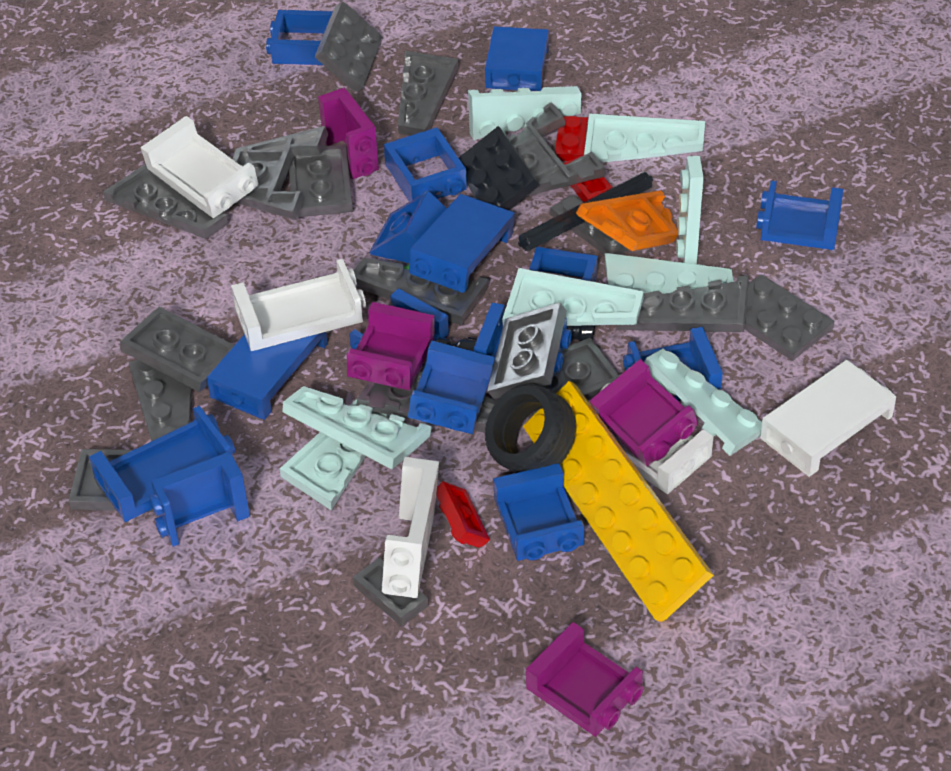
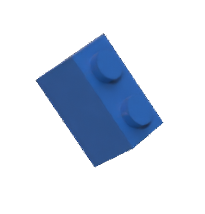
[369,191,447,263]

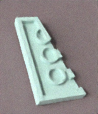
[468,86,581,140]
[584,114,705,162]
[676,156,703,264]
[605,253,734,294]
[502,268,644,326]
[644,349,762,456]
[282,386,432,469]
[280,399,390,510]

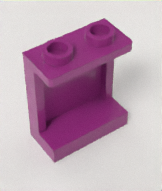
[318,87,379,179]
[347,302,435,391]
[590,359,698,467]
[526,622,644,737]

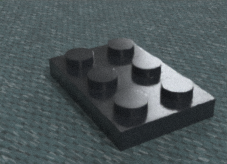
[459,126,540,210]

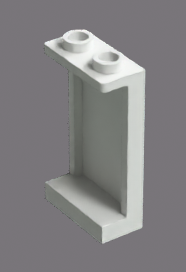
[140,116,259,219]
[231,259,366,351]
[760,360,896,477]
[588,383,714,494]
[382,457,439,598]

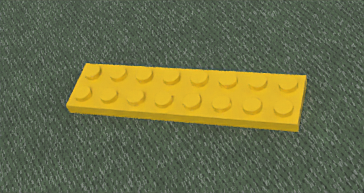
[522,381,714,622]

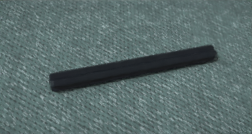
[518,172,653,251]

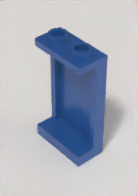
[409,194,515,293]
[207,332,328,420]
[89,406,236,522]

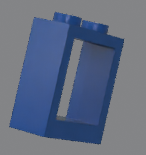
[266,10,333,65]
[383,127,467,202]
[529,247,598,282]

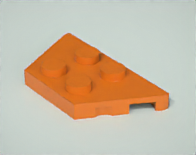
[576,190,678,251]

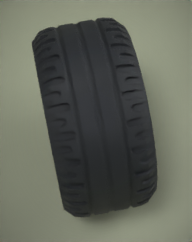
[485,384,576,473]

